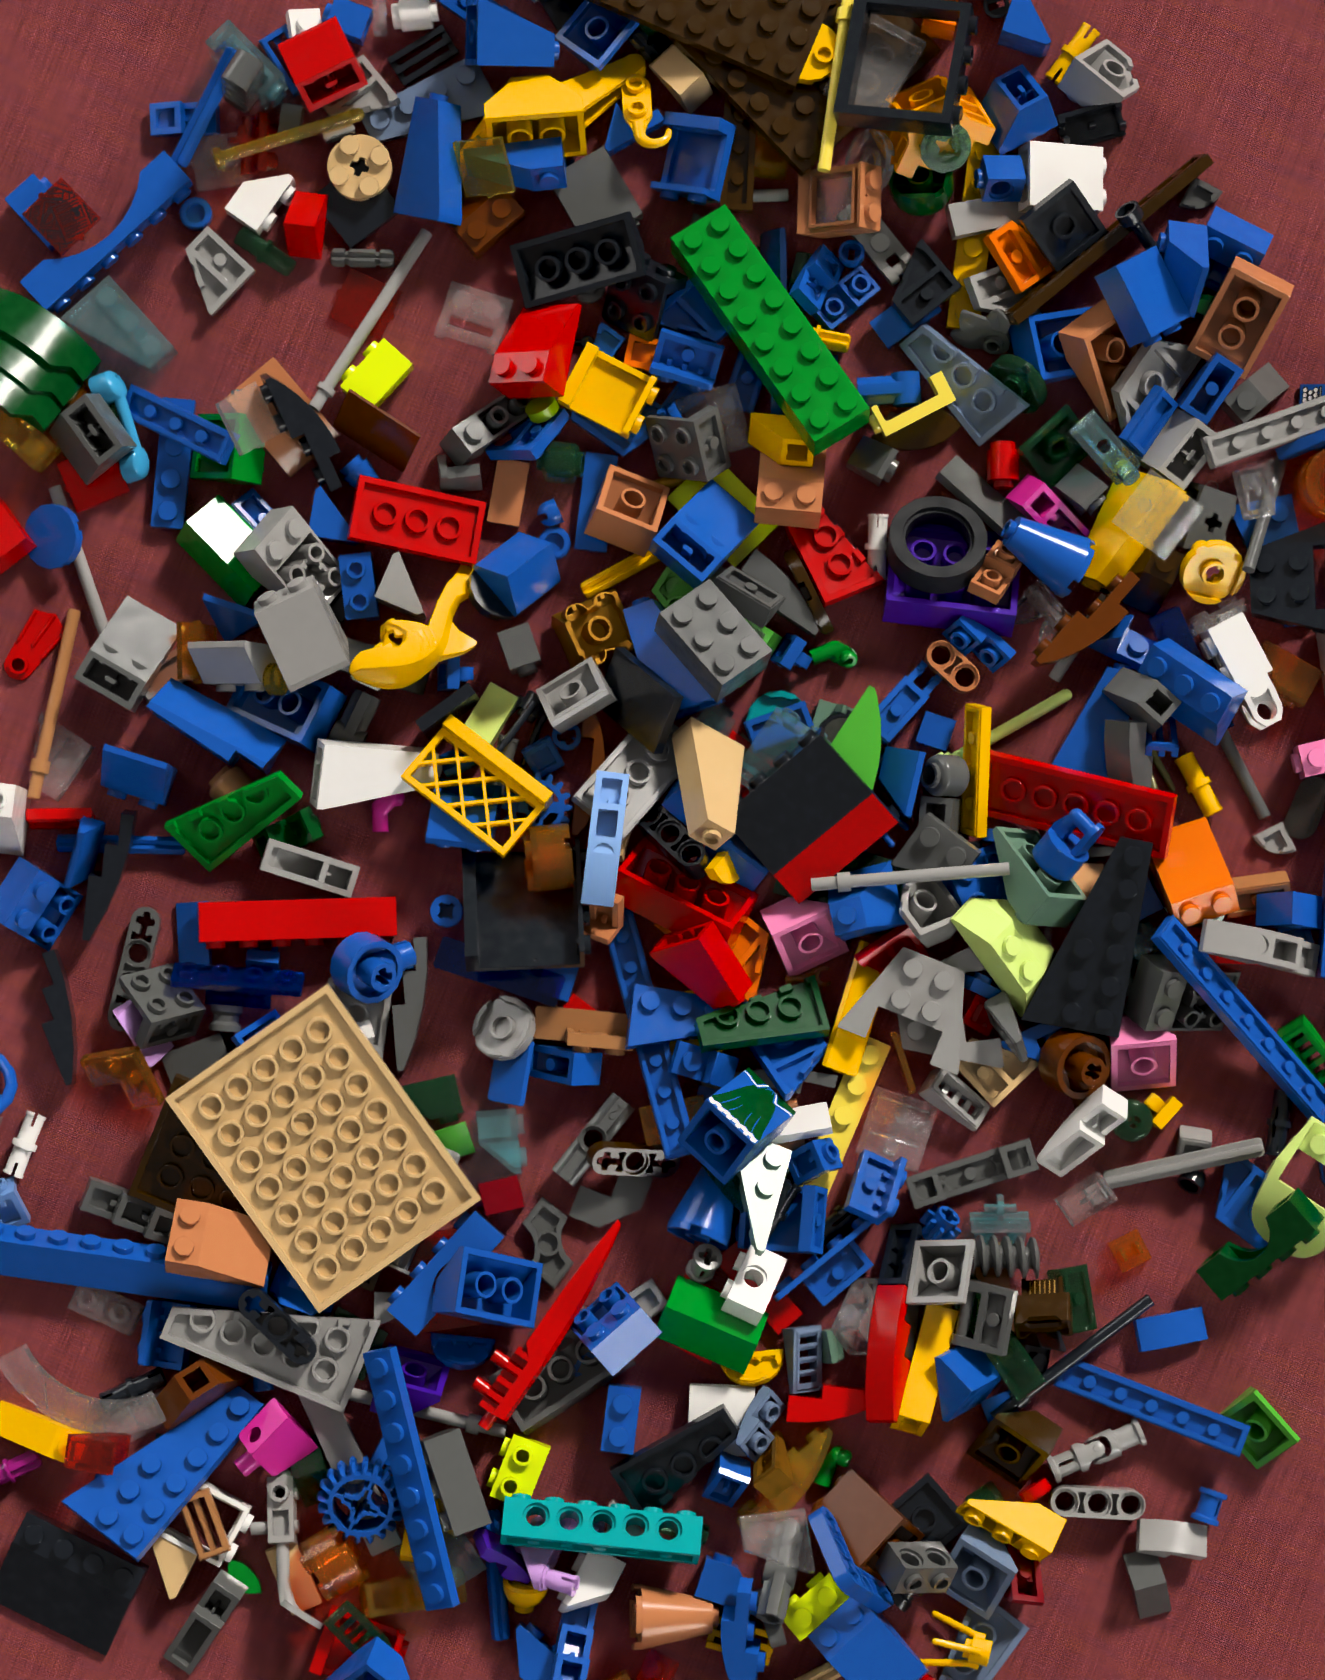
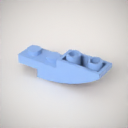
[581,770,630,908]

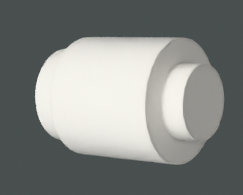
[391,0,439,32]

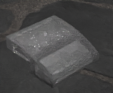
[1111,468,1205,560]
[855,1086,938,1173]

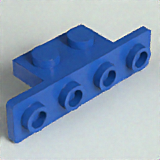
[773,1217,874,1307]

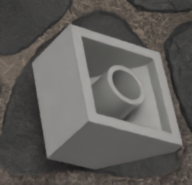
[187,640,277,692]

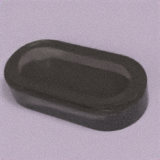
[1284,777,1325,839]

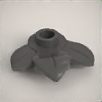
[950,308,1011,354]

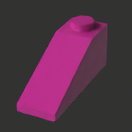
[1005,474,1090,537]

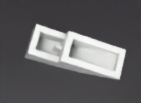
[1037,1084,1128,1177]

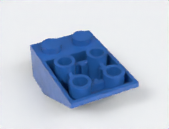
[649,479,759,589]

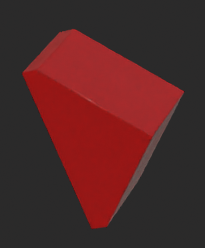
[283,191,328,260]

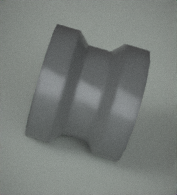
[209,1004,243,1032]

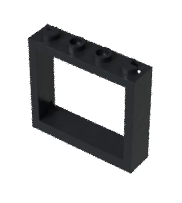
[833,0,979,137]

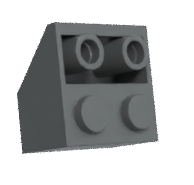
[49,393,137,485]

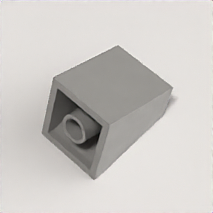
[254,575,350,693]

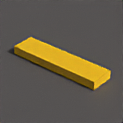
[960,703,992,838]

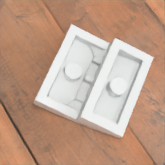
[688,1383,755,1456]

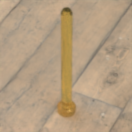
[211,108,365,170]

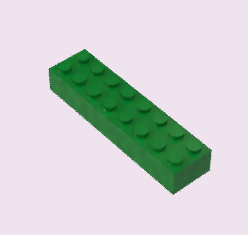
[670,204,870,456]

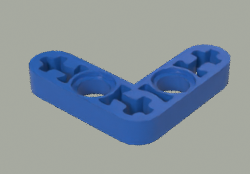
[808,1506,894,1614]

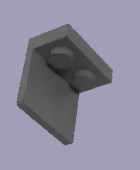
[645,405,731,482]
[118,963,206,1049]

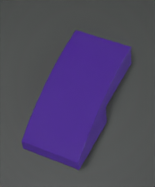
[473,1527,531,1584]

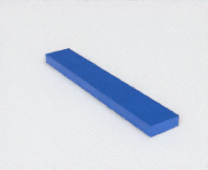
[1053,1355,1251,1457]

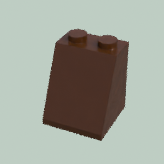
[807,1468,925,1582]

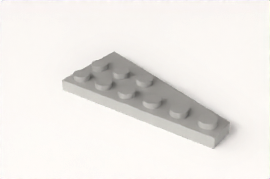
[160,1306,381,1413]

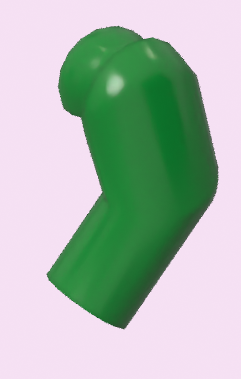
[808,640,858,669]

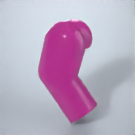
[372,793,405,832]

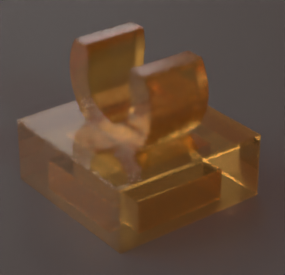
[1107,1228,1152,1273]

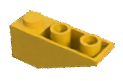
[955,1499,1067,1562]

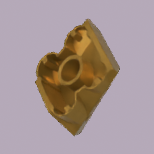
[551,588,634,669]

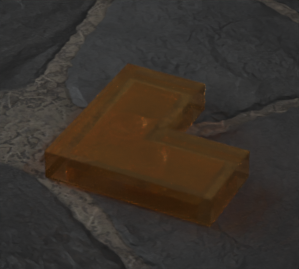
[79,1045,165,1110]

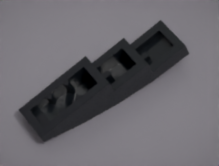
[82,809,138,941]
[42,949,78,1086]
[877,1223,922,1360]

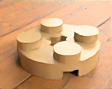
[327,134,393,201]

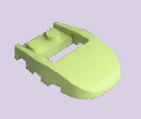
[1252,1116,1325,1258]

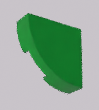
[228,1560,262,1594]

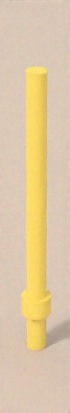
[817,0,854,173]

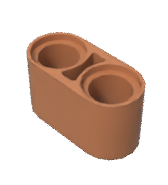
[925,640,980,694]

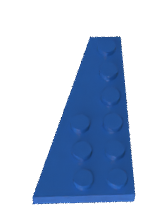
[61,1386,265,1562]

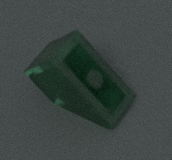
[402,1074,464,1124]

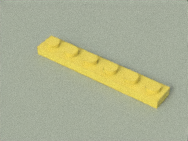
[801,1037,891,1196]

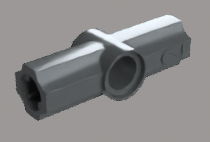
[328,689,381,742]
[552,1092,635,1187]
[756,1521,805,1625]

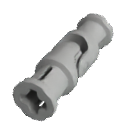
[1046,1417,1147,1483]

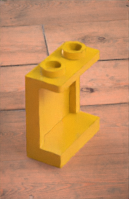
[557,342,660,440]

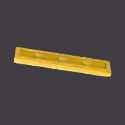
[822,940,880,1077]

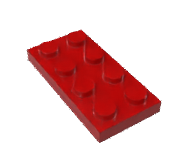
[347,475,486,567]

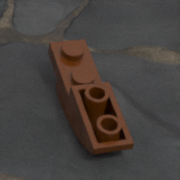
[1030,571,1140,668]

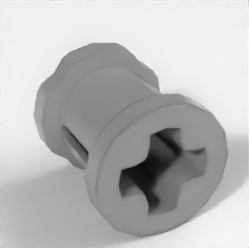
[685,1244,722,1285]

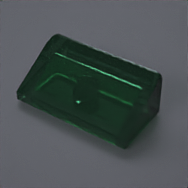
[1047,1264,1097,1335]

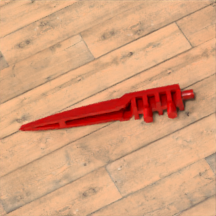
[471,1219,621,1431]

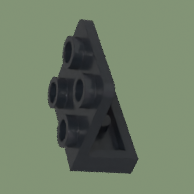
[602,253,688,342]

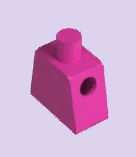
[234,1398,318,1477]

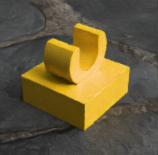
[1143,1093,1183,1130]

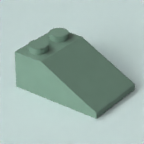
[992,826,1087,928]

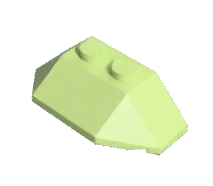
[950,898,1054,1017]

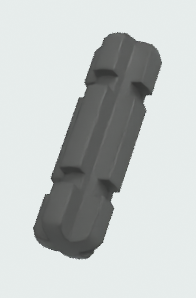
[331,248,395,268]

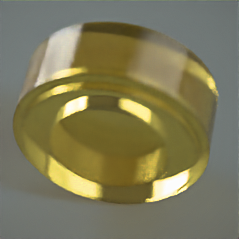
[263,663,288,696]

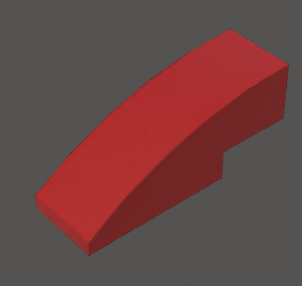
[785,1383,866,1423]

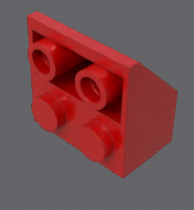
[277,16,368,113]

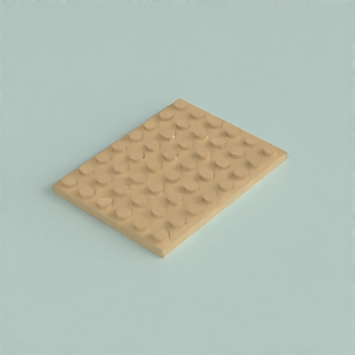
[165,983,481,1313]

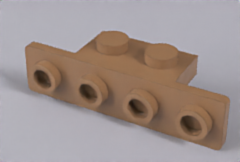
[534,1005,633,1056]

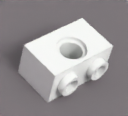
[720,1245,788,1327]

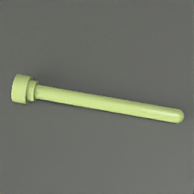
[936,689,1072,758]

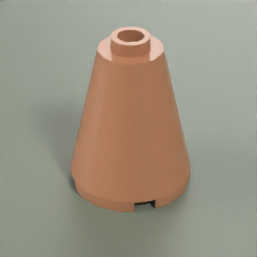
[629,1583,719,1650]

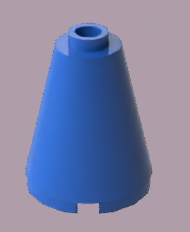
[1001,516,1095,598]
[666,1165,737,1250]

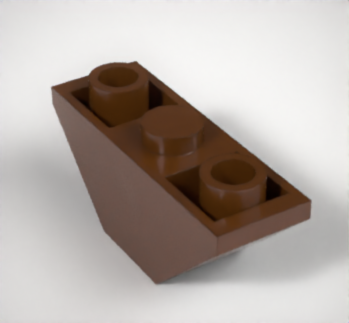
[151,1357,252,1432]

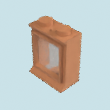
[797,161,882,239]

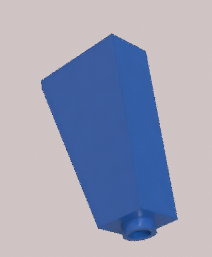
[393,92,462,226]
[623,597,726,720]
[1051,663,1133,778]

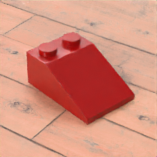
[489,303,582,399]

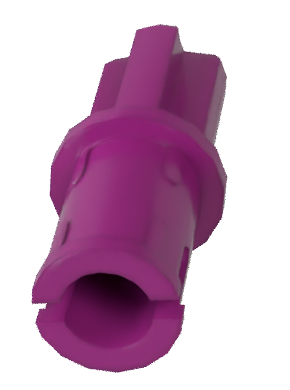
[0,1450,43,1486]

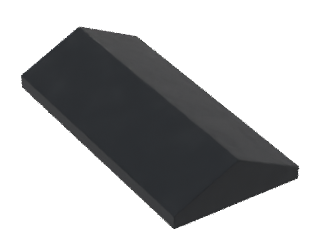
[509,211,647,309]

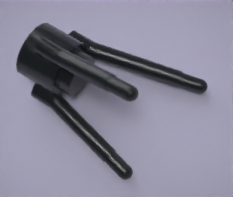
[496,690,548,767]

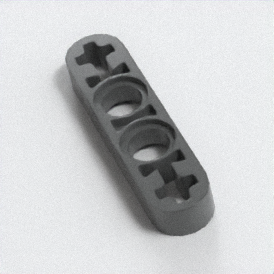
[108,907,162,1031]

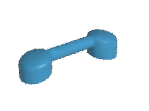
[88,371,150,484]

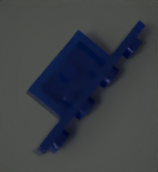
[433,936,566,1007]
[170,962,305,1009]

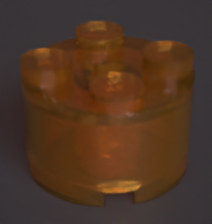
[522,823,574,892]
[298,1523,370,1601]

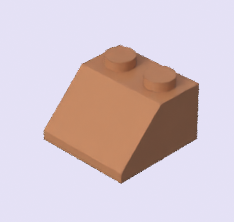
[584,464,670,557]

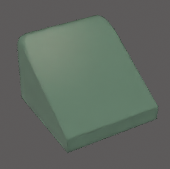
[822,1327,845,1364]

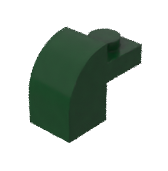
[252,806,324,858]

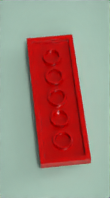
[987,750,1178,859]

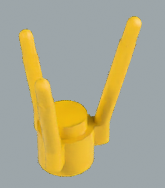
[920,1610,993,1670]

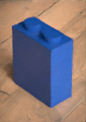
[1095,245,1191,348]

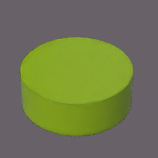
[525,397,559,423]

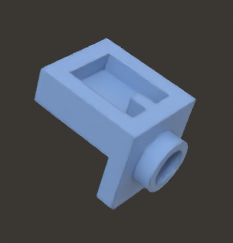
[0,1176,31,1226]

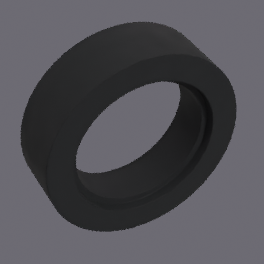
[887,496,987,594]

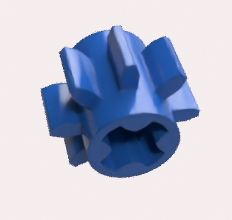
[919,1205,962,1240]

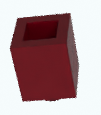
[476,1174,525,1216]

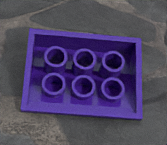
[882,524,1020,637]

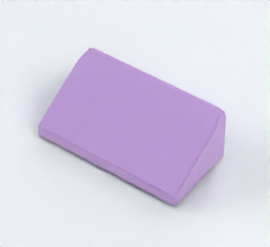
[112,999,174,1068]

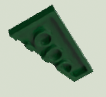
[694,974,831,1053]

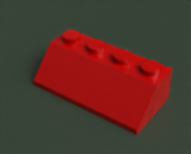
[615,836,759,947]

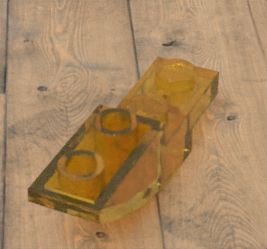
[735,1425,833,1532]

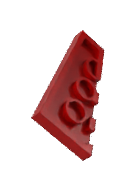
[783,507,884,607]

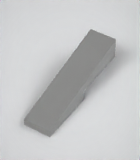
[945,198,1025,241]

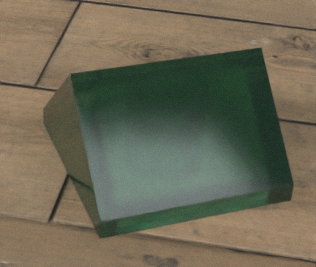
[1017,404,1097,489]

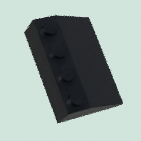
[0,1508,150,1656]

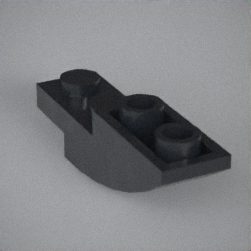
[259,373,342,492]

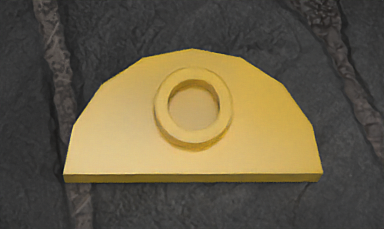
[797,23,836,85]
[721,1349,784,1387]

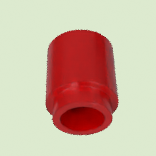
[986,441,1019,490]

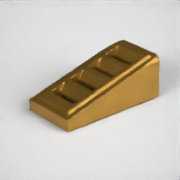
[753,1430,793,1500]

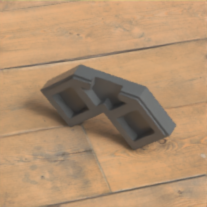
[569,1176,653,1228]

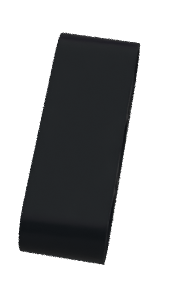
[638,801,711,880]

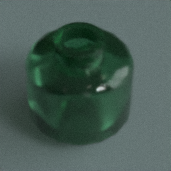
[536,441,585,485]
[1111,1098,1153,1142]

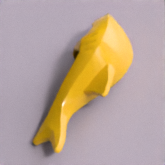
[348,565,477,689]

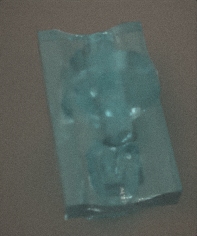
[969,1194,1031,1245]

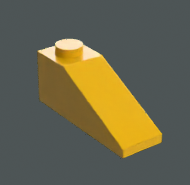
[0,1400,94,1468]

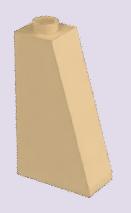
[672,717,745,851]

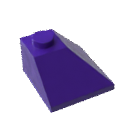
[369,1343,450,1414]

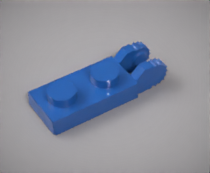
[879,661,942,746]

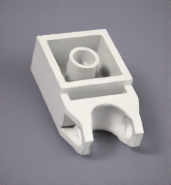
[1199,612,1283,731]

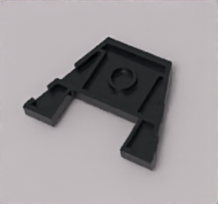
[1249,522,1325,634]

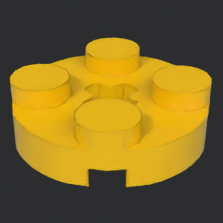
[1179,540,1246,604]

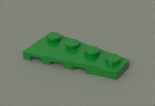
[164,770,303,872]

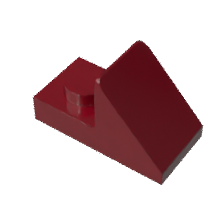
[1004,1543,1044,1606]

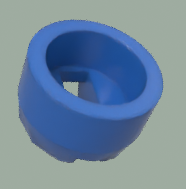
[839,240,865,268]
[537,498,564,527]

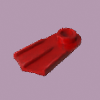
[4,609,64,680]

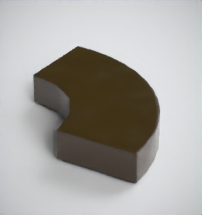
[871,408,962,451]
[783,548,834,635]

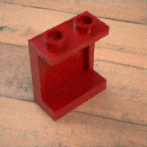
[308,1605,410,1676]

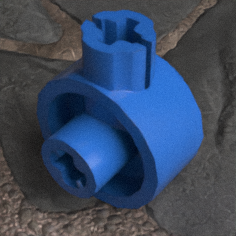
[330,931,417,1004]

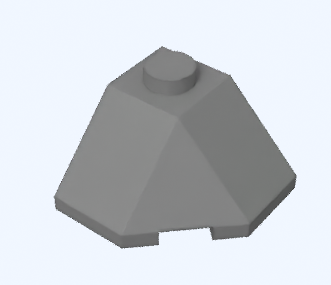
[1057,39,1140,107]
[899,881,961,948]

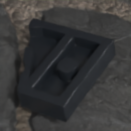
[890,239,962,328]

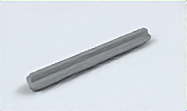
[1103,1137,1265,1189]

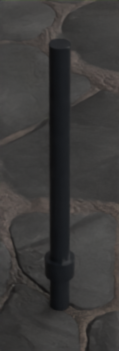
[990,1294,1155,1418]

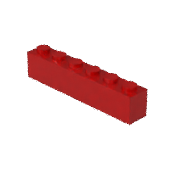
[197,897,397,949]

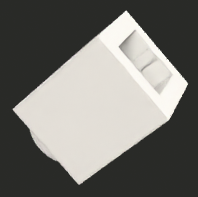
[224,174,297,236]
[557,1552,626,1613]

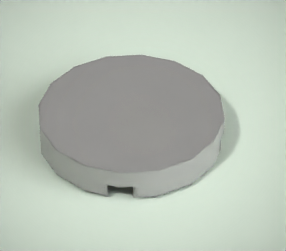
[472,995,536,1061]

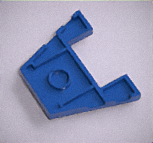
[570,322,705,458]

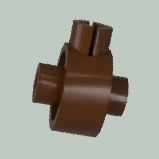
[1038,1028,1111,1109]

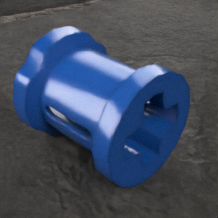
[1190,1486,1228,1527]

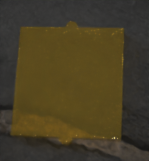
[452,135,516,198]

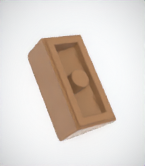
[1226,871,1291,919]

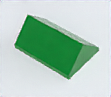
[175,494,265,607]
[657,1275,769,1374]

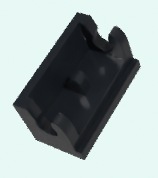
[1056,102,1127,146]

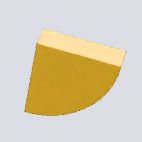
[704,851,740,884]

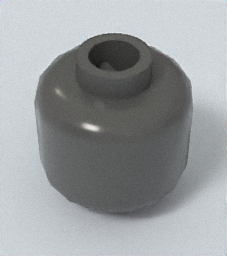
[921,754,970,798]

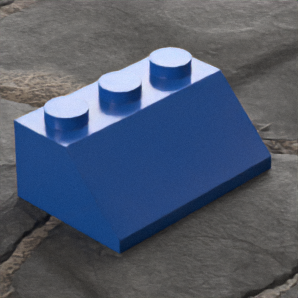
[1138,638,1248,746]
[432,1246,543,1329]

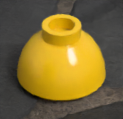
[503,1578,548,1614]

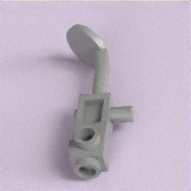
[250,1470,323,1630]

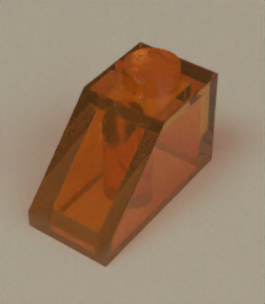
[1261,640,1323,710]

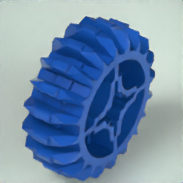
[317,1455,403,1545]

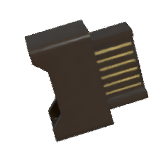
[1014,1276,1073,1339]

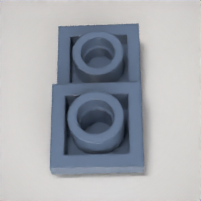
[736,1385,787,1463]

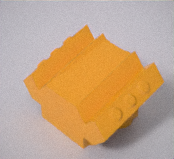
[871,75,996,179]

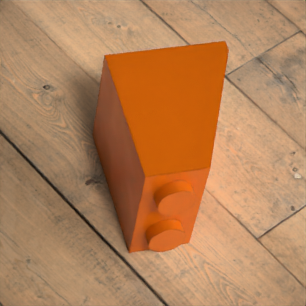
[1150,817,1240,928]

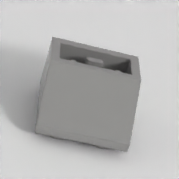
[1129,408,1215,490]

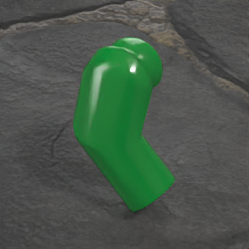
[814,1446,852,1488]

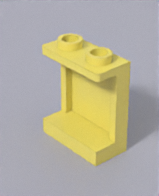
[869,371,956,438]

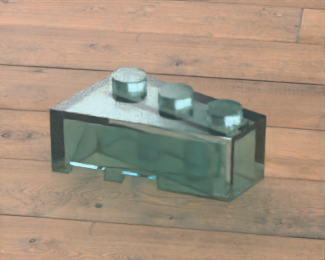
[60,275,178,374]

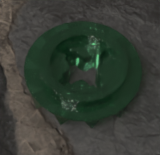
[919,124,971,173]

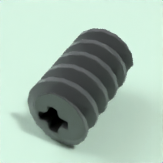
[971,1234,1040,1279]

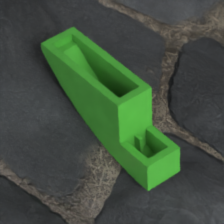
[831,685,881,790]

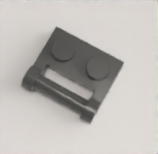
[951,1278,1018,1356]

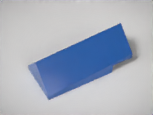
[146,678,287,775]

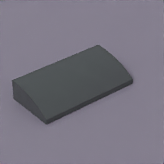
[488,1328,636,1436]

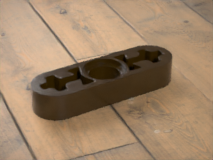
[586,1141,680,1178]

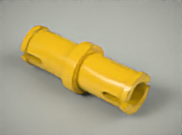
[1045,22,1100,85]
[1174,751,1223,818]

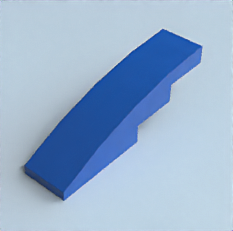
[550,1603,598,1680]

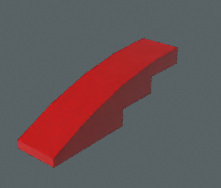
[865,1285,911,1423]

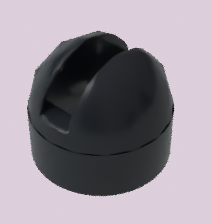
[983,0,1009,18]
[1177,1169,1206,1194]

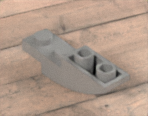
[1198,919,1320,977]

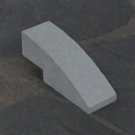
[259,838,361,898]

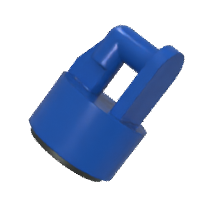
[1032,808,1105,881]

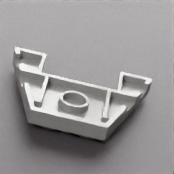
[837,947,965,1075]
[897,947,1004,1068]

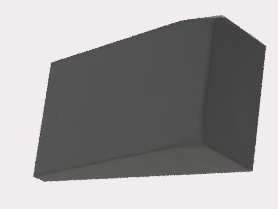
[162,1032,229,1084]

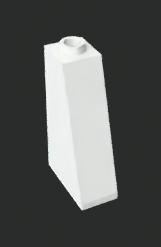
[309,738,442,810]
[0,783,31,856]

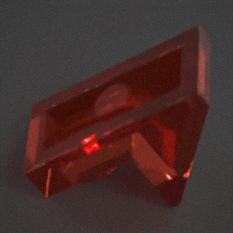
[64,1432,131,1475]

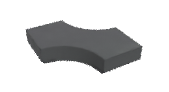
[522,1197,574,1289]

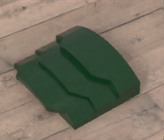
[0,288,101,433]

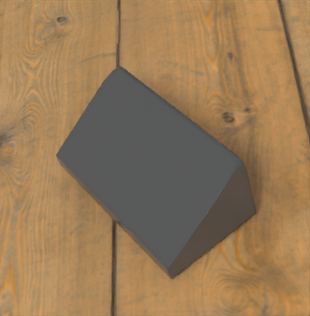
[714,565,785,628]

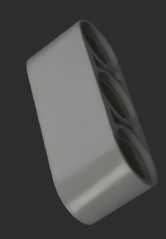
[1048,1484,1146,1520]

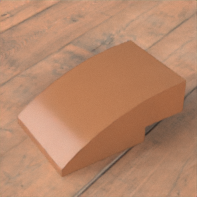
[224,357,340,478]

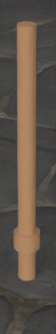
[27,608,81,800]

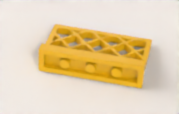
[401,714,553,858]

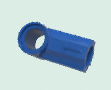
[856,371,922,407]

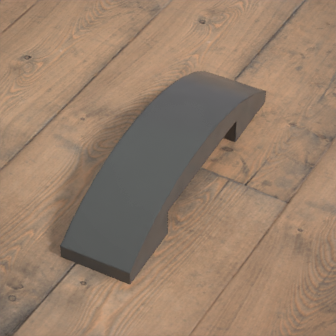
[905,1138,1039,1209]

